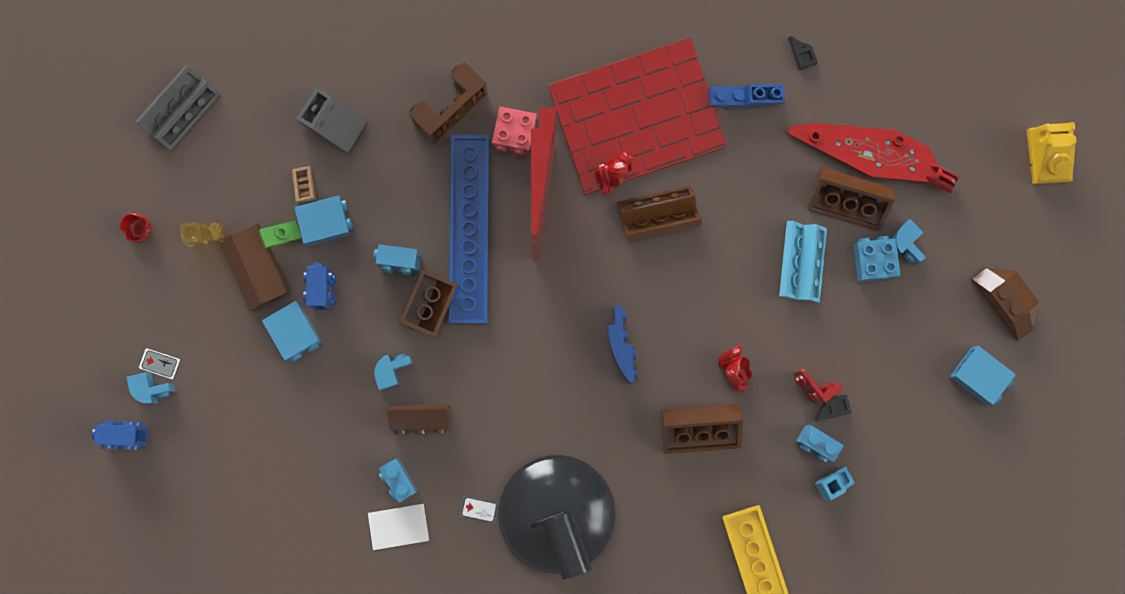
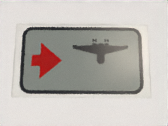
[139,348,180,379]

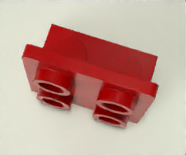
[794,369,844,404]

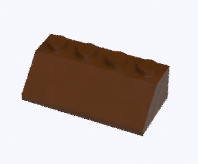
[808,167,895,231]
[661,404,743,454]

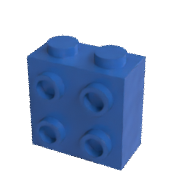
[303,263,336,310]
[92,421,148,450]

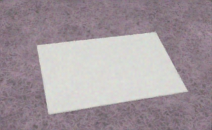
[368,504,429,550]

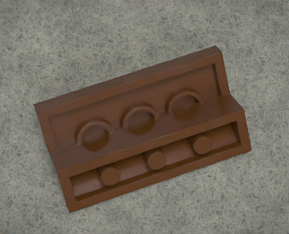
[617,186,702,241]
[220,223,289,311]

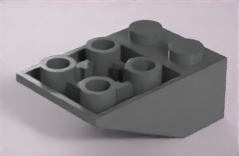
[296,87,368,153]

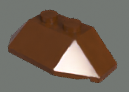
[971,268,1040,341]

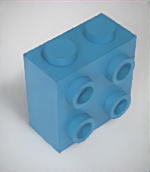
[853,236,900,282]
[373,244,421,276]

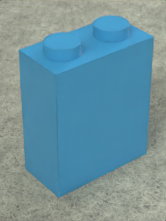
[294,195,353,247]
[262,301,322,363]
[950,346,1016,406]

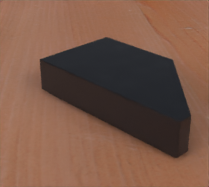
[788,36,818,70]
[815,394,851,421]

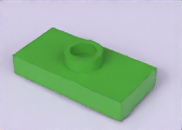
[258,220,302,249]

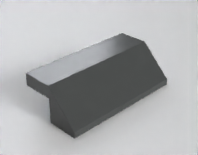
[135,65,220,150]

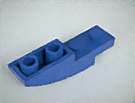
[708,84,785,109]
[607,306,637,384]

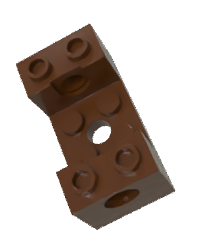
[409,62,488,144]

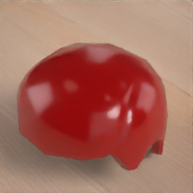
[119,213,151,243]

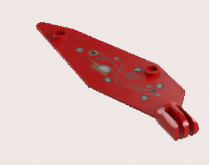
[788,123,959,193]

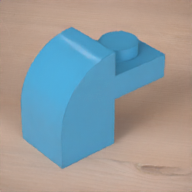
[892,219,926,265]
[374,354,413,391]
[127,372,175,404]
[814,466,855,501]

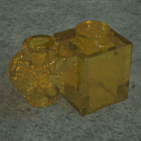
[180,221,225,247]

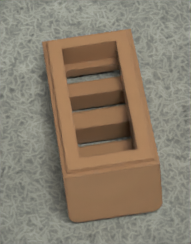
[292,166,317,206]

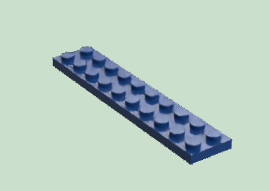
[449,135,489,324]

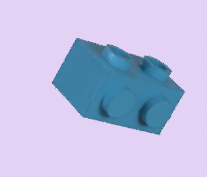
[796,425,844,463]
[379,458,418,503]

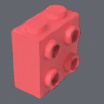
[492,107,537,156]

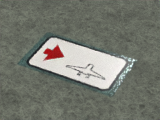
[459,495,499,524]

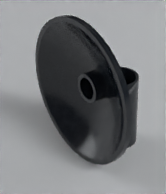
[498,455,615,580]

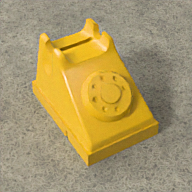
[1027,122,1077,185]

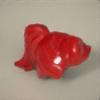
[596,152,634,195]
[718,343,753,392]

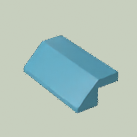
[779,221,827,303]

